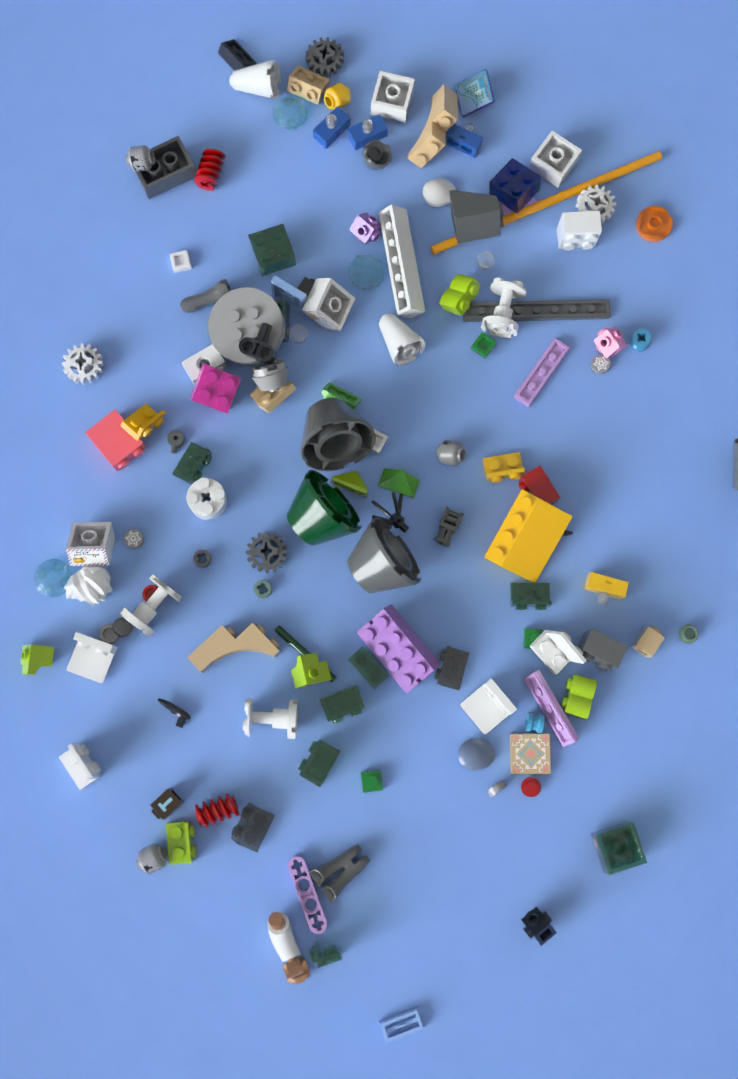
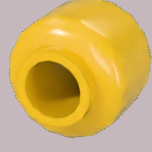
[324,83,351,110]

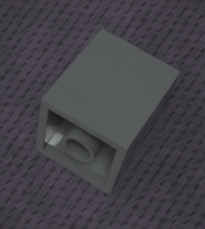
[449,190,504,244]

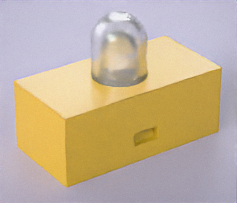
[584,572,629,606]

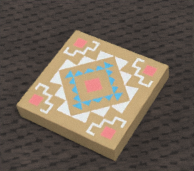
[509,734,551,774]

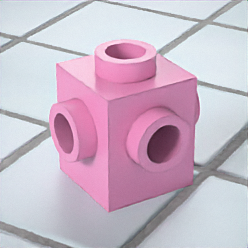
[593,327,627,358]

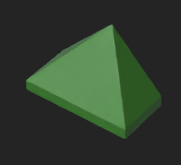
[321,382,362,409]
[378,468,420,498]

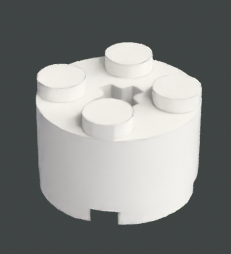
[186,478,227,520]

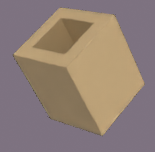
[632,626,665,658]

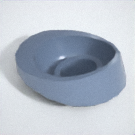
[458,738,495,770]

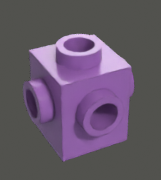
[349,212,381,244]

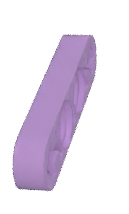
[288,856,327,934]

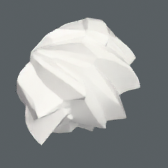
[64,566,113,606]

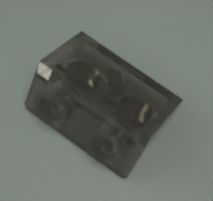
[434,646,469,691]
[231,802,275,852]

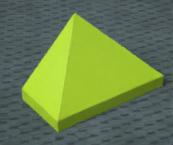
[331,471,368,497]

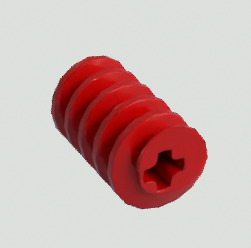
[194,149,226,191]
[195,793,240,828]

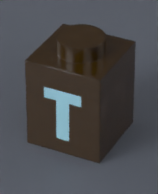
[150,788,184,820]

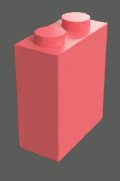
[85,409,147,471]

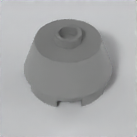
[252,360,288,392]

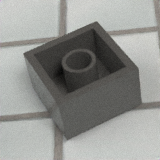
[578,628,628,671]

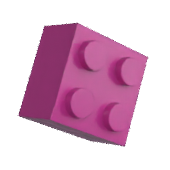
[190,363,241,414]

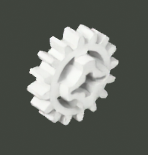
[576,185,617,224]
[62,343,104,385]

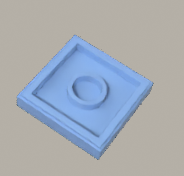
[271,275,307,315]

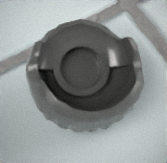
[362,140,392,170]

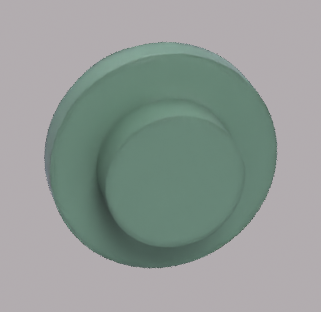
[679,624,699,644]

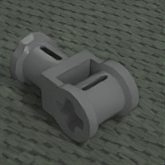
[433,506,464,547]

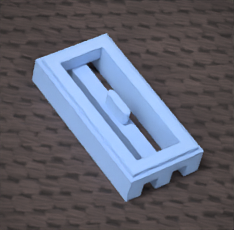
[379,1007,425,1043]

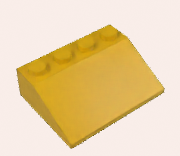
[484,489,573,583]

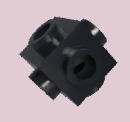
[521,907,557,946]

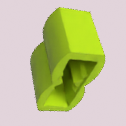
[439,274,481,316]
[561,674,597,720]

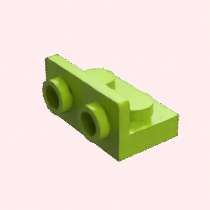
[166,820,197,865]

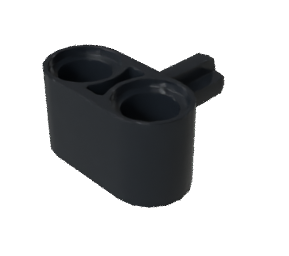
[239,323,277,364]

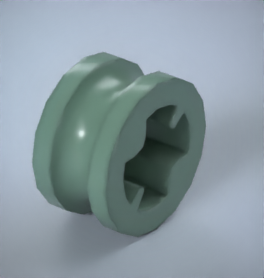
[254,580,272,598]

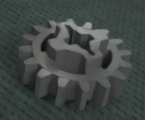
[306,37,344,77]
[246,531,288,574]

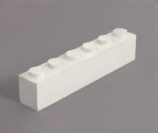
[379,205,425,319]

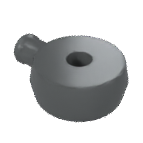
[167,430,185,454]

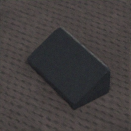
[218,39,257,71]

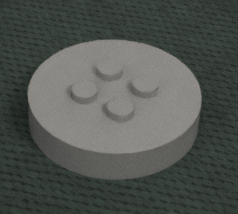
[208,287,285,366]

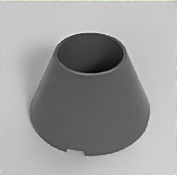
[301,398,376,471]
[347,517,421,594]

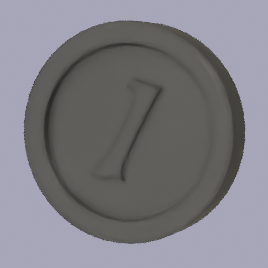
[113,617,133,637]

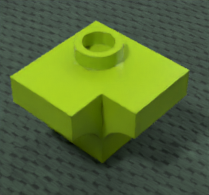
[20,645,54,675]
[291,653,332,689]

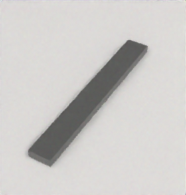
[463,299,610,322]

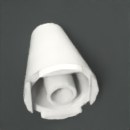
[230,60,281,99]
[379,314,426,366]

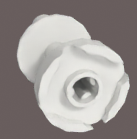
[481,278,527,338]
[119,574,182,638]
[243,697,298,739]

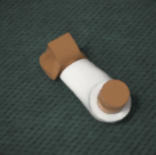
[267,912,311,984]

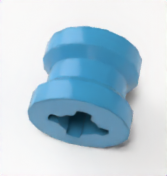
[630,329,651,352]
[525,712,545,733]

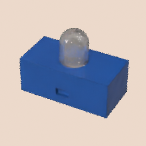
[313,106,351,149]
[348,114,388,150]
[445,123,483,158]

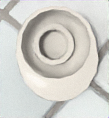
[423,178,456,207]

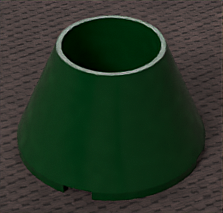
[286,470,361,546]

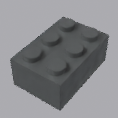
[134,136,196,199]

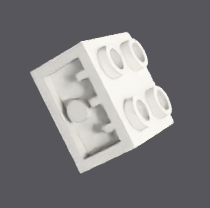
[530,630,587,675]
[67,632,118,683]
[460,678,517,734]
[59,743,102,790]

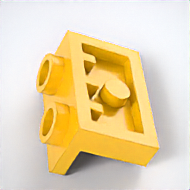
[120,404,166,441]
[482,452,526,483]

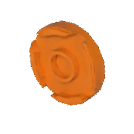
[636,206,673,242]

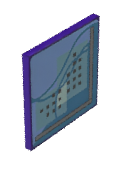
[455,69,495,118]

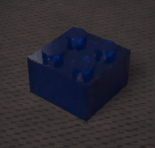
[489,158,541,214]

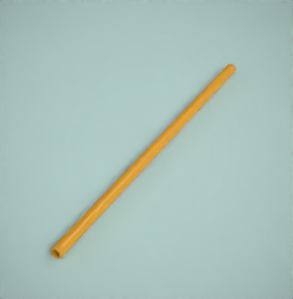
[430,151,662,255]

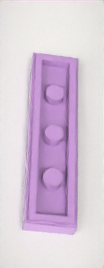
[513,338,570,408]
[523,670,580,747]

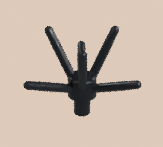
[372,492,409,532]

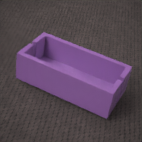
[356,604,441,694]

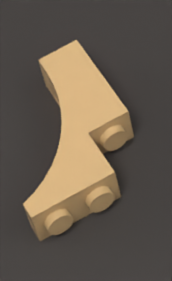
[408,84,458,168]
[187,623,281,673]

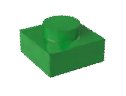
[470,332,497,359]
[523,629,544,649]
[361,770,383,793]

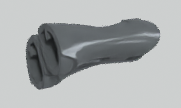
[180,279,231,313]
[309,844,370,904]

